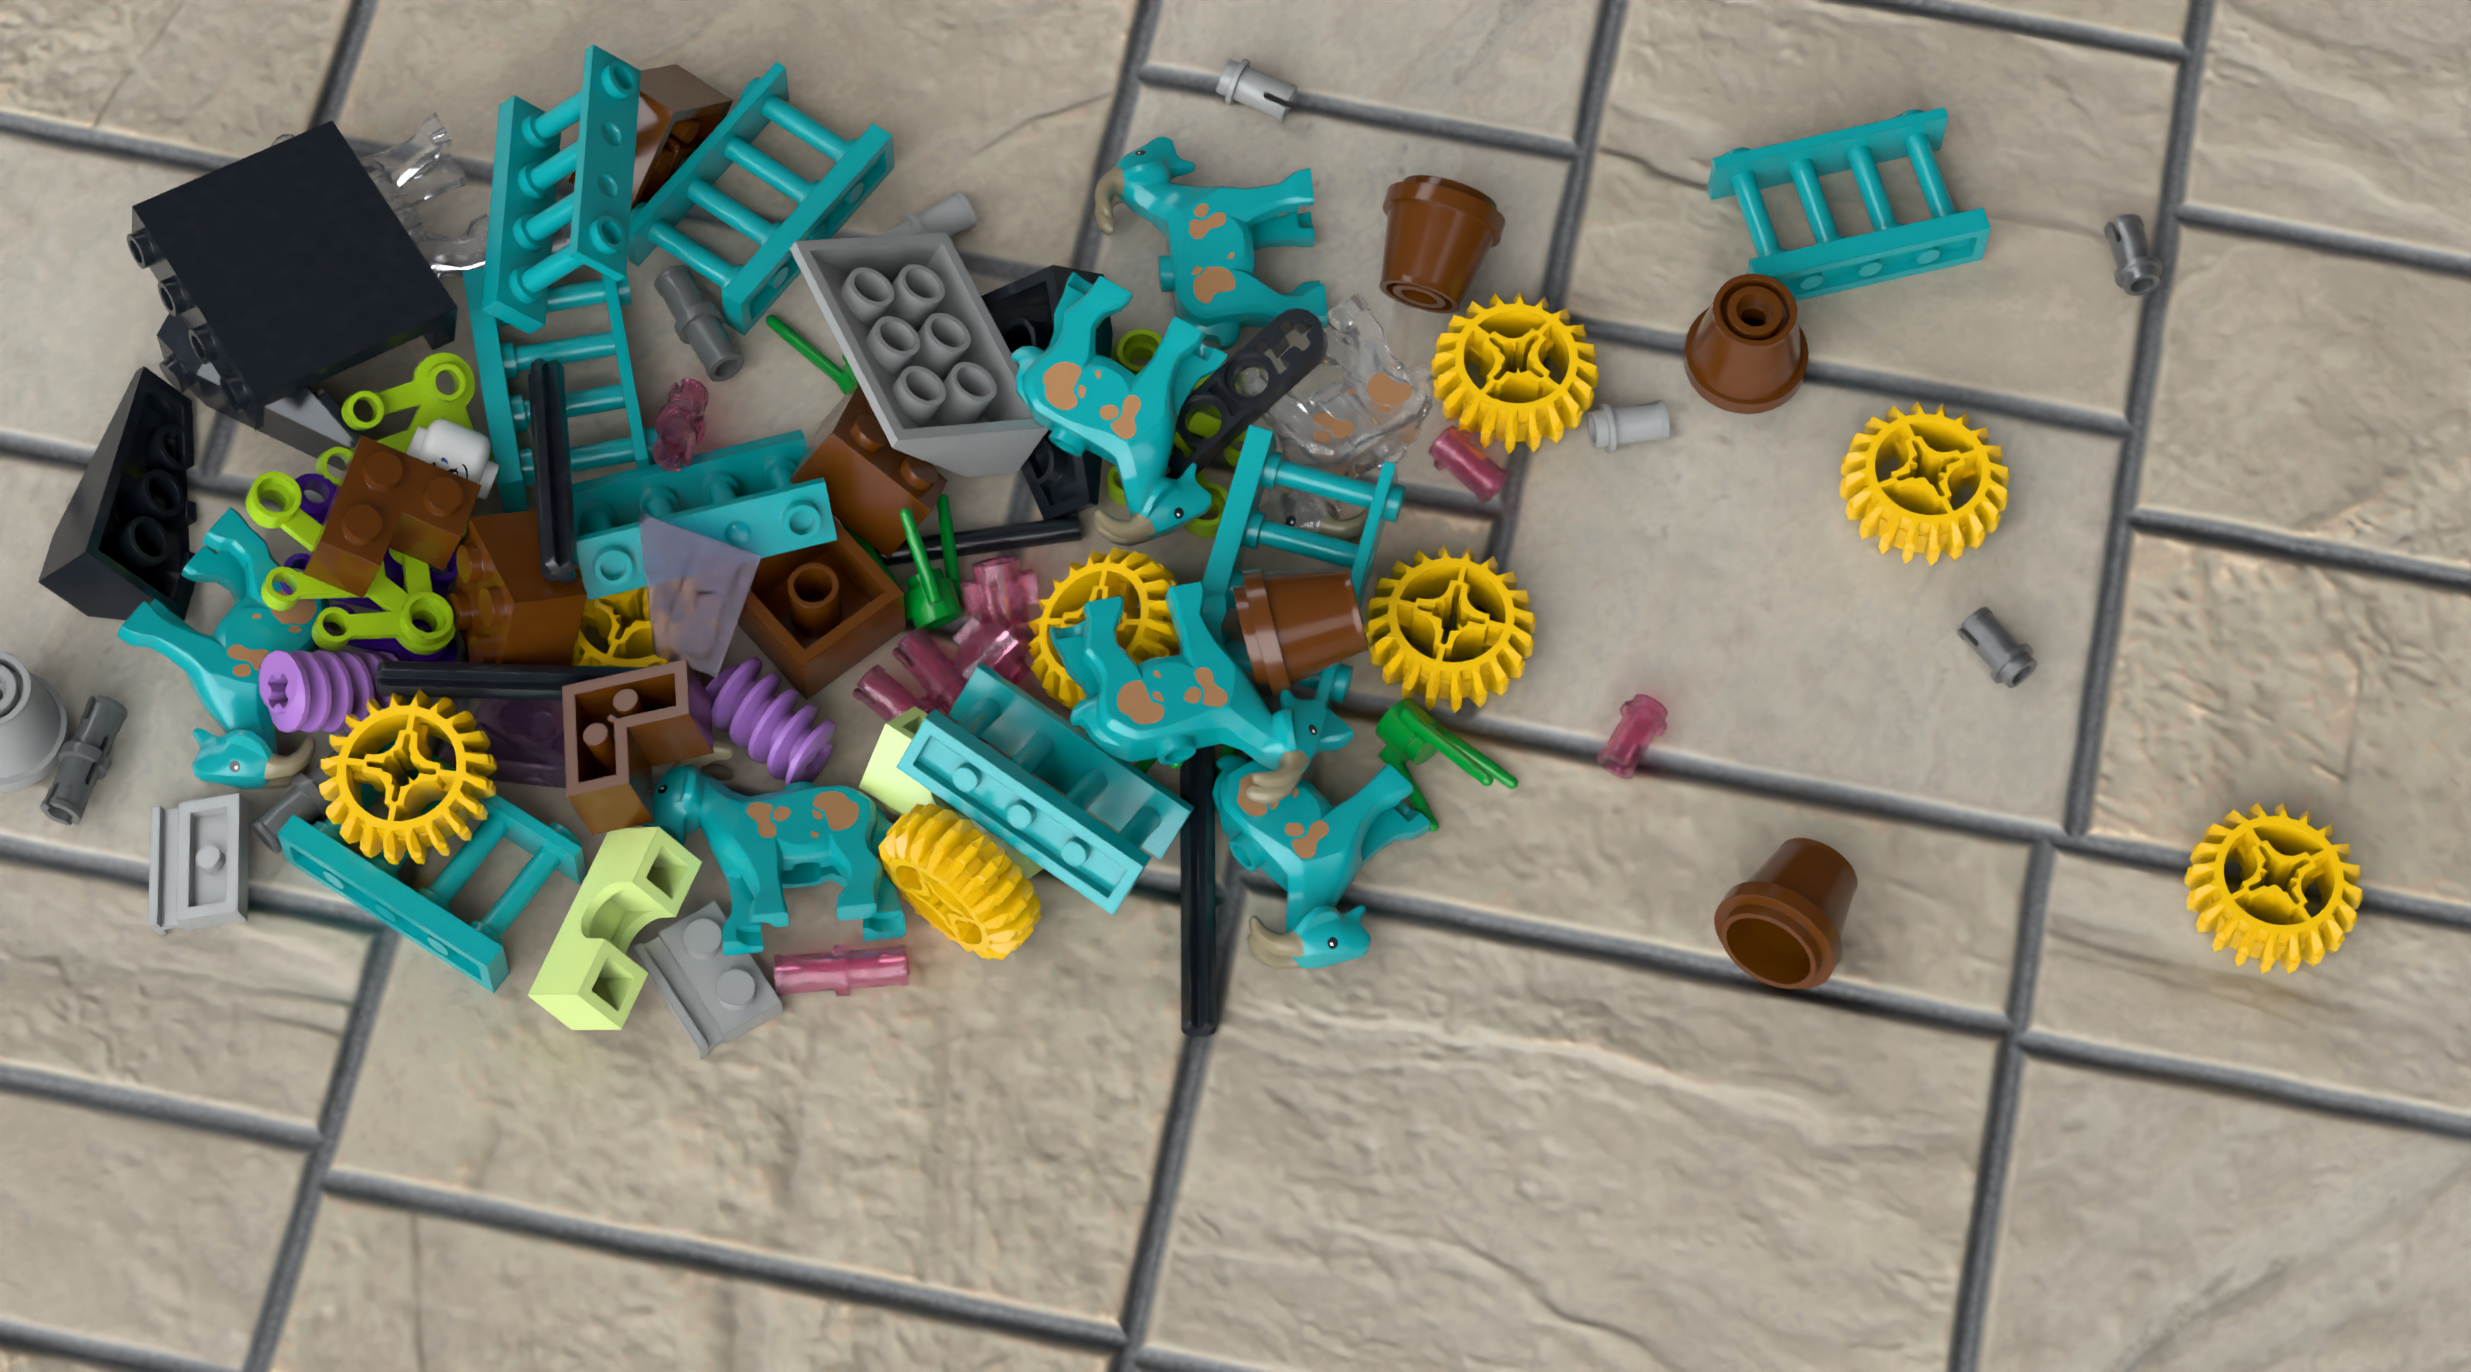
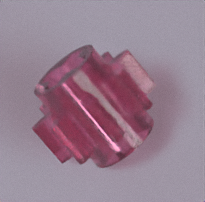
[960,556,1040,629]
[953,614,1031,685]

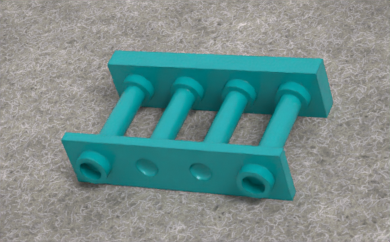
[481,44,641,334]
[628,62,894,336]
[1707,107,1991,301]
[462,267,661,513]
[1202,425,1406,710]
[572,429,837,600]
[896,662,1195,915]
[277,739,587,993]

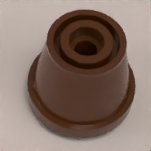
[1379,175,1506,314]
[1683,274,1809,414]
[1233,566,1369,696]
[1714,838,1858,989]

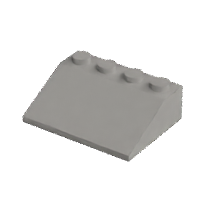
[790,232,1049,478]

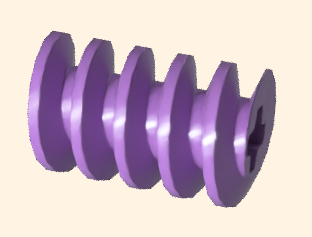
[258,650,400,733]
[705,656,837,786]

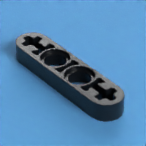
[1165,308,1329,480]

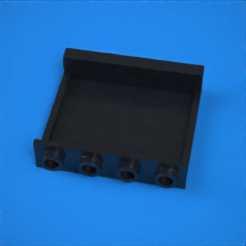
[127,120,458,431]

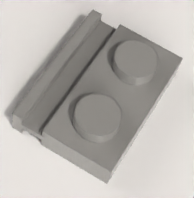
[148,793,249,935]
[633,901,783,1059]

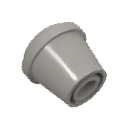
[0,650,70,793]

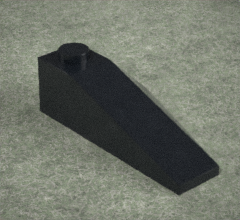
[981,265,1113,520]
[157,313,366,471]
[38,366,197,621]

